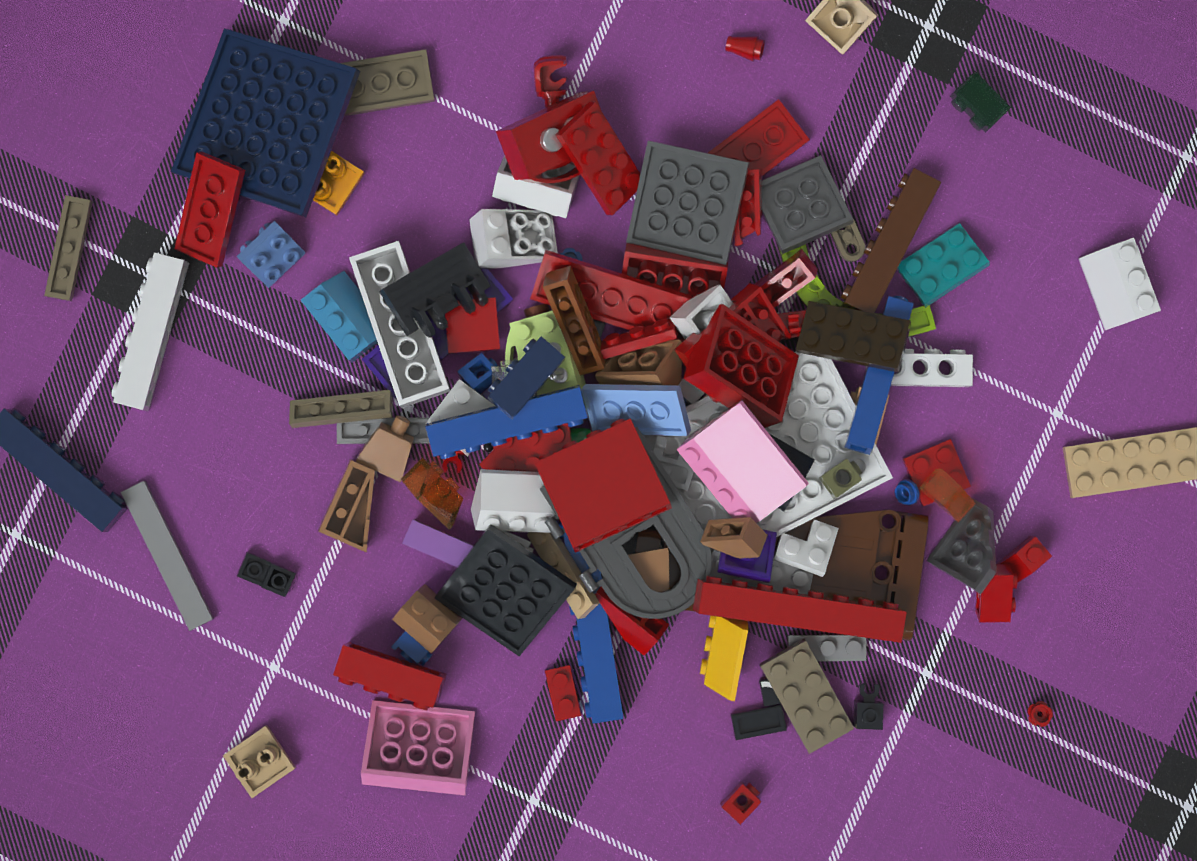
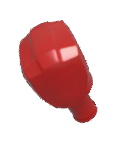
[533,55,567,108]

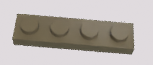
[44,195,93,302]
[289,390,393,428]

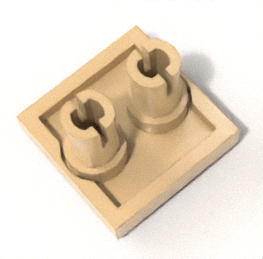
[223,725,296,798]

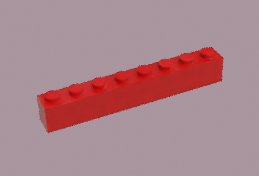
[693,575,907,643]

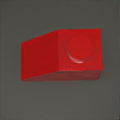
[997,536,1052,583]

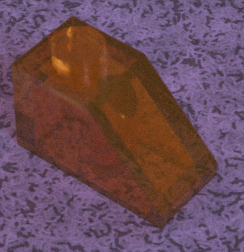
[919,468,976,523]

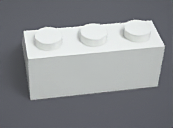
[492,155,580,218]
[1079,238,1161,330]
[670,285,734,339]
[471,469,556,533]

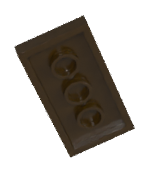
[796,301,911,373]

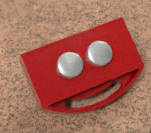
[496,90,602,184]

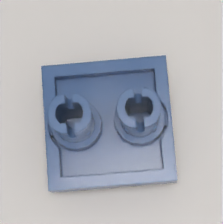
[237,221,306,288]

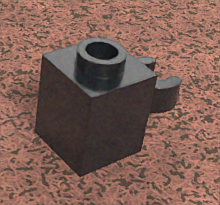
[853,683,884,730]

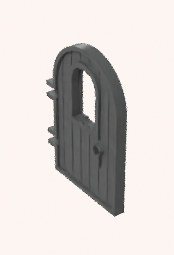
[540,427,712,619]

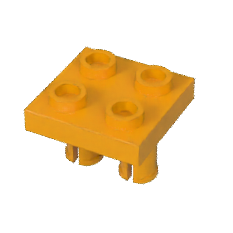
[313,151,365,216]

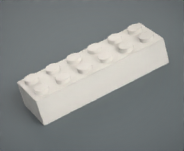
[349,241,451,408]

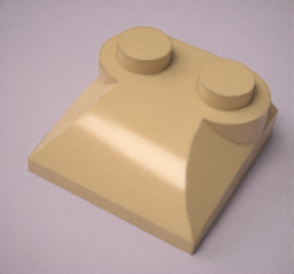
[805,0,879,55]

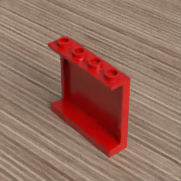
[534,418,672,553]

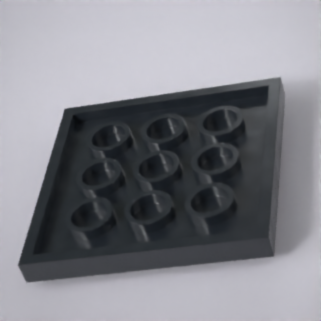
[434,525,577,656]

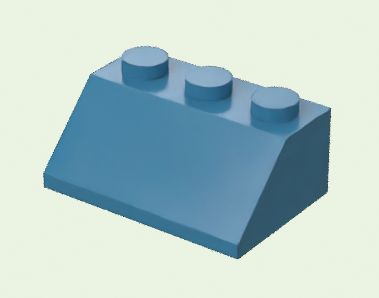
[301,271,378,363]

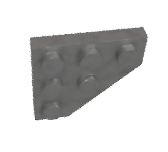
[927,498,996,594]

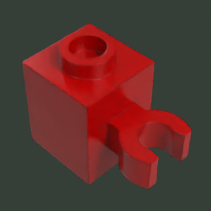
[777,310,806,341]

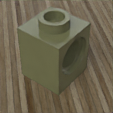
[819,459,862,499]

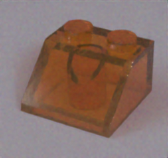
[401,457,464,530]

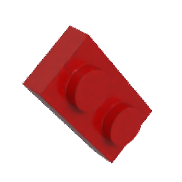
[545,665,581,721]

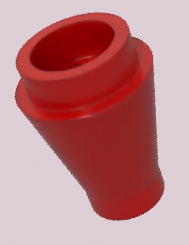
[725,36,765,62]

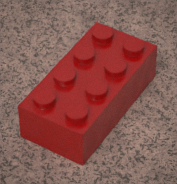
[333,642,447,710]

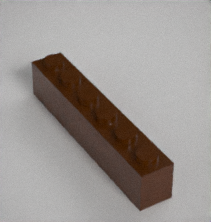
[840,168,941,313]

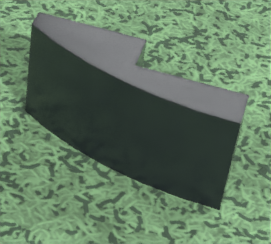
[236,552,296,597]

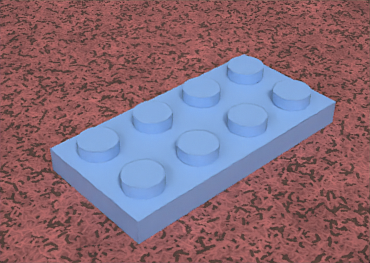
[581,384,691,436]

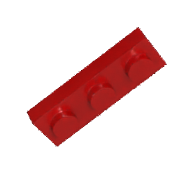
[600,319,678,359]

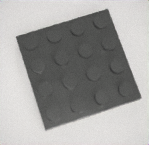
[626,140,750,265]

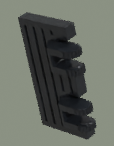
[379,242,491,338]

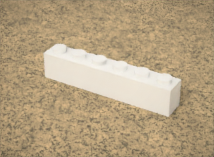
[112,252,189,411]

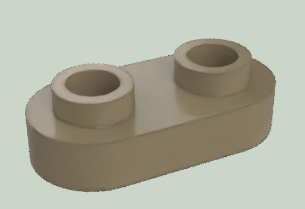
[830,217,865,262]

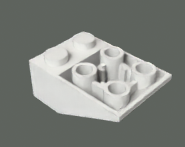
[469,209,558,268]

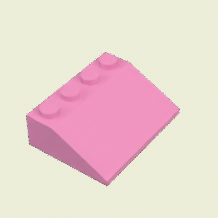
[677,401,809,523]
[361,700,475,795]

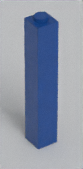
[844,296,914,455]

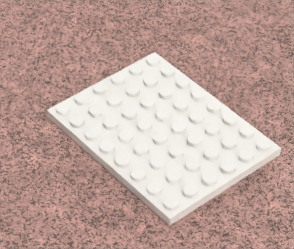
[643,351,893,537]

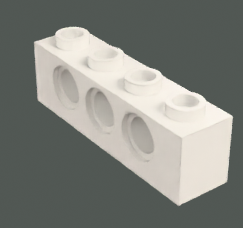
[866,349,973,387]

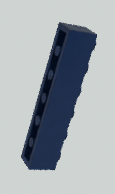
[0,408,128,532]

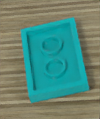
[897,223,990,308]

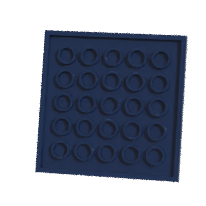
[171,28,361,218]

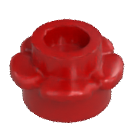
[1027,701,1053,727]

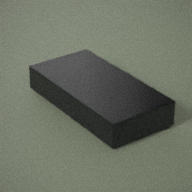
[730,704,787,740]

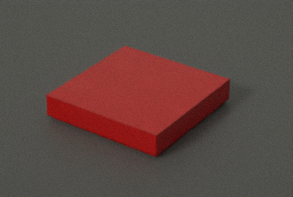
[445,297,500,354]

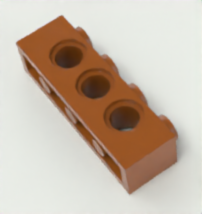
[543,266,606,376]

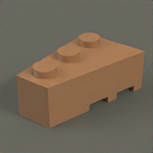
[318,459,375,553]

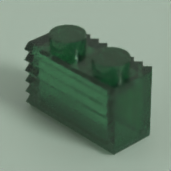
[950,71,1011,133]

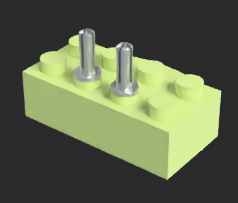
[505,310,587,411]

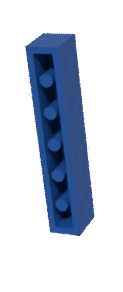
[425,385,588,459]

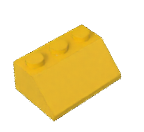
[700,616,748,701]

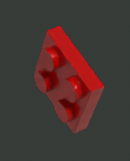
[902,439,971,506]

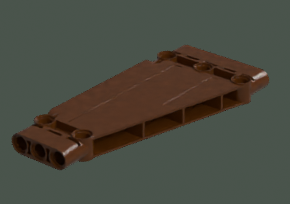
[635,510,929,641]

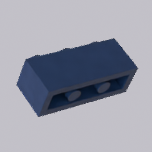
[488,336,565,420]

